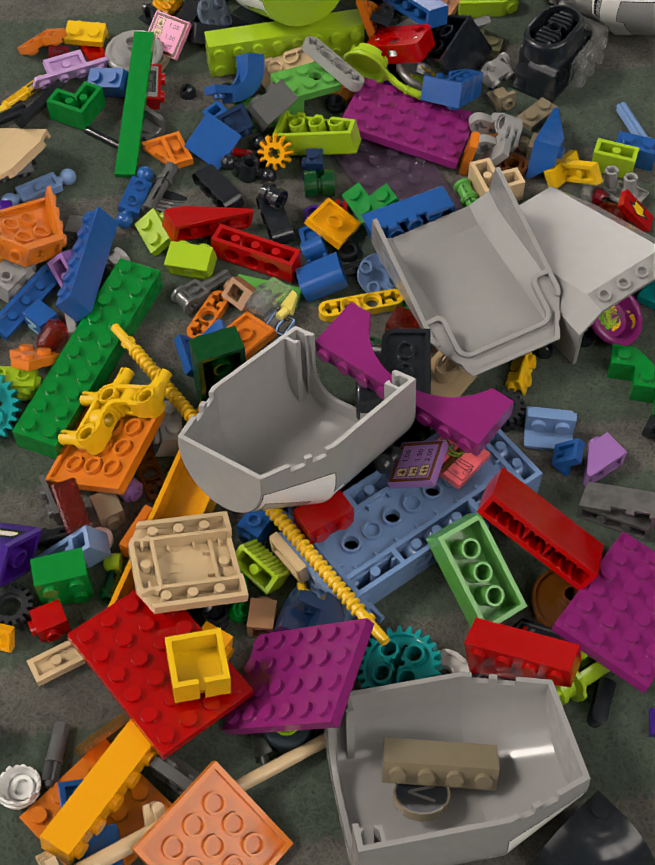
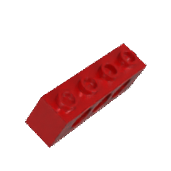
[211,224,301,283]

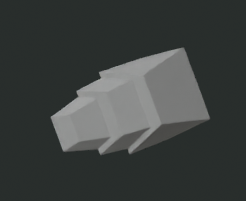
[594,166,649,203]

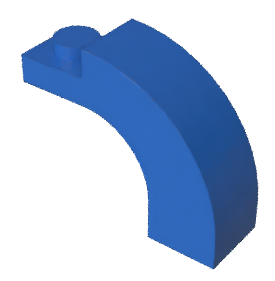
[204,53,265,105]

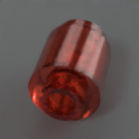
[36,319,68,352]

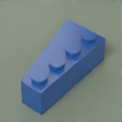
[361,186,456,240]

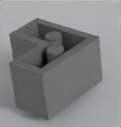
[246,79,298,134]

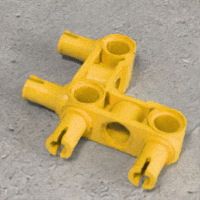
[58,367,172,455]

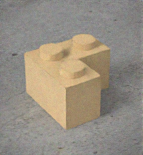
[468,158,525,201]

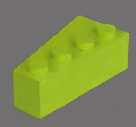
[272,110,361,156]

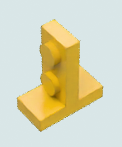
[543,150,603,189]

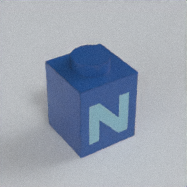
[22,299,60,340]

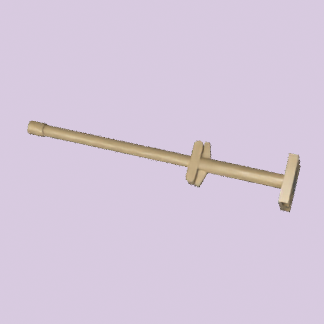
[35,733,326,865]

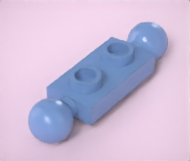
[1,168,76,206]

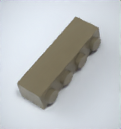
[382,737,500,791]

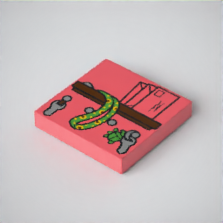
[437,436,491,490]

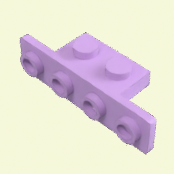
[32,50,109,90]

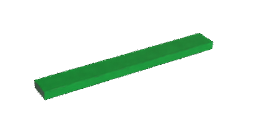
[114,31,155,178]

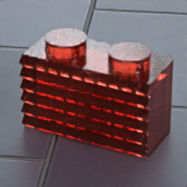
[51,478,92,536]

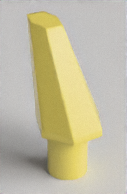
[275,290,298,321]

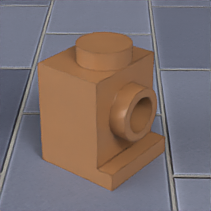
[221,276,262,311]

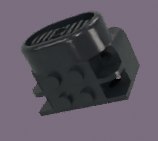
[510,5,593,103]
[356,329,431,440]

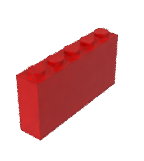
[477,467,604,590]

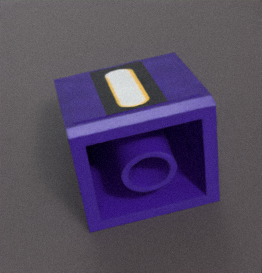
[0,523,42,588]

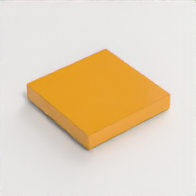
[304,197,362,250]

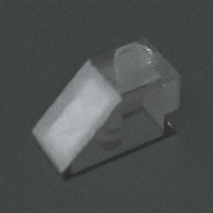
[244,277,292,324]

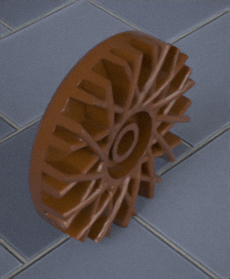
[530,569,579,627]

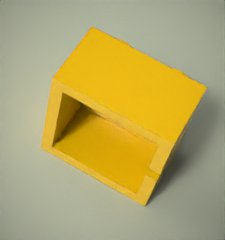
[165,628,231,703]

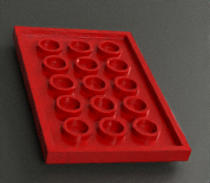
[67,589,254,760]

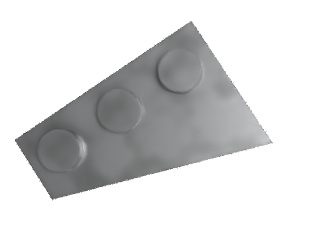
[575,481,655,542]

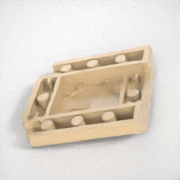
[0,128,51,180]
[128,511,249,614]

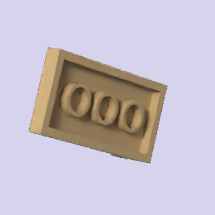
[430,351,478,431]

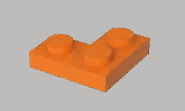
[17,28,68,56]
[10,344,60,371]

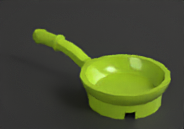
[342,43,422,100]

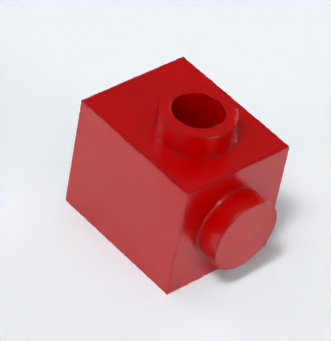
[27,599,71,643]

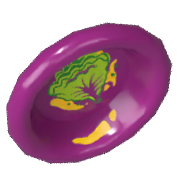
[591,295,643,346]

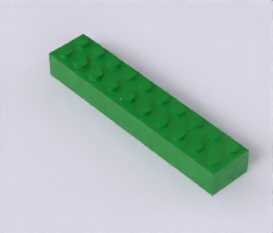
[12,258,163,459]

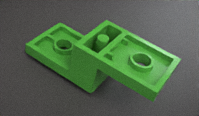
[234,62,342,132]

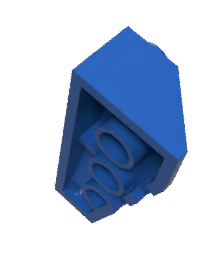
[526,107,566,179]

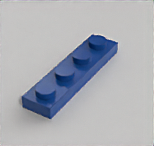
[0,264,59,341]

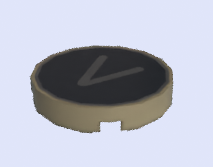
[393,783,451,822]

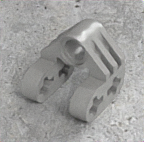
[468,112,523,156]

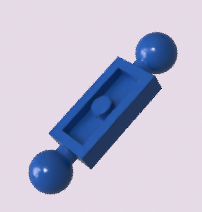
[116,166,154,229]

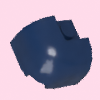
[273,588,345,632]

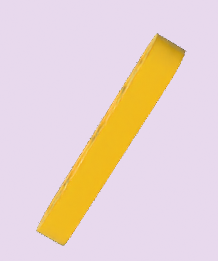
[318,289,404,322]

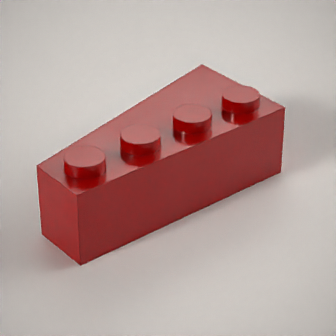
[464,617,581,687]

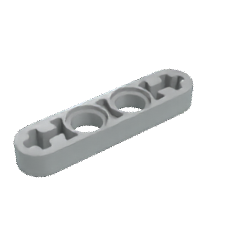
[302,36,364,92]

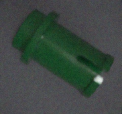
[99,570,123,604]

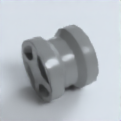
[105,247,130,272]

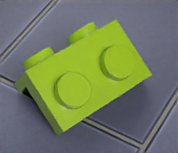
[134,208,171,256]

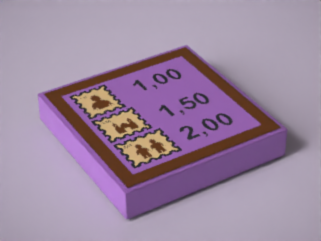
[387,440,449,489]

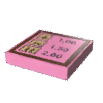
[148,10,192,61]

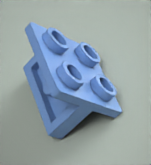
[524,406,577,451]

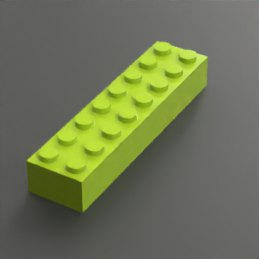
[204,9,365,77]

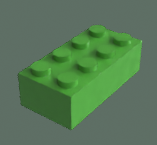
[425,513,527,628]

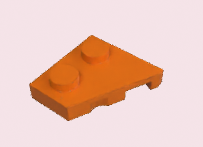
[142,131,194,169]

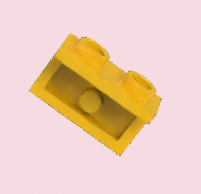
[64,20,109,47]

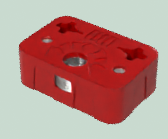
[366,24,435,64]

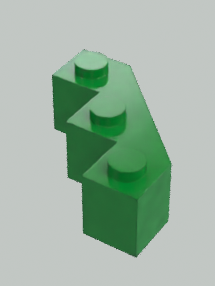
[607,344,655,415]

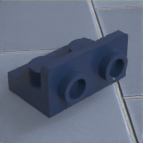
[216,103,255,138]

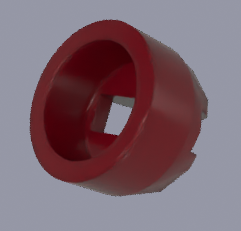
[590,187,608,206]

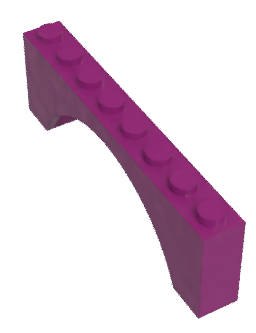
[315,302,514,456]

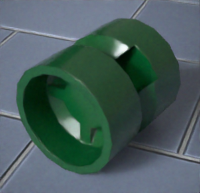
[303,169,335,198]

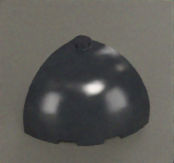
[425,15,493,75]
[531,790,655,865]

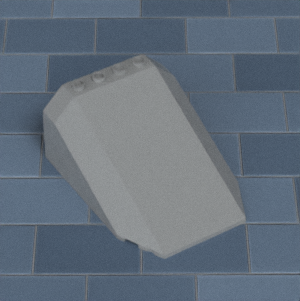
[371,167,560,377]
[519,186,655,365]

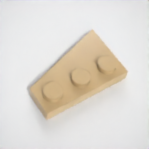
[261,46,315,89]

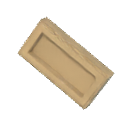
[269,532,309,584]

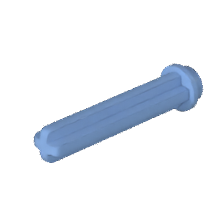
[616,102,651,138]

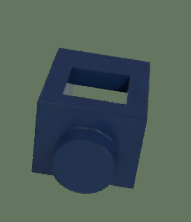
[302,148,323,181]

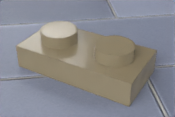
[517,97,558,132]

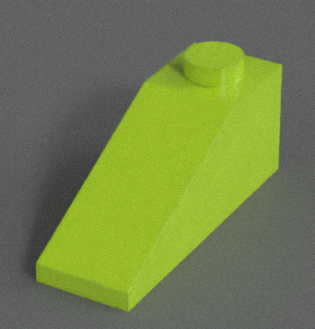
[458,0,519,18]

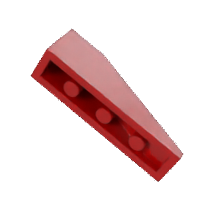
[162,206,254,242]

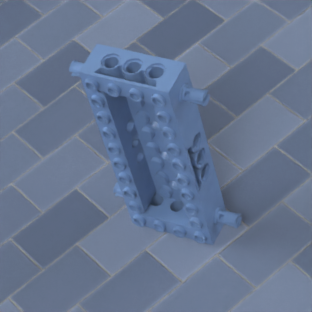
[279,429,543,623]

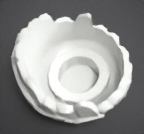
[0,764,41,810]

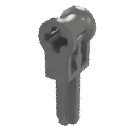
[171,269,231,315]

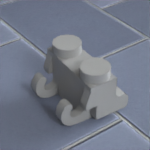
[481,52,515,90]

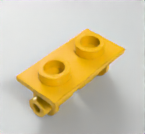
[506,352,536,396]

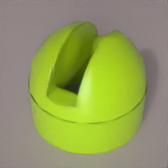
[103,553,122,574]

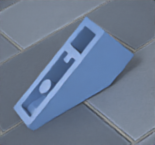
[35,525,111,567]

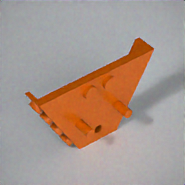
[0,185,67,267]

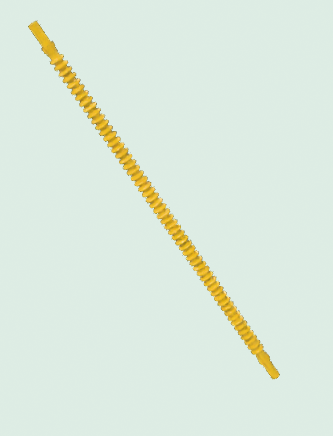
[111,323,390,646]

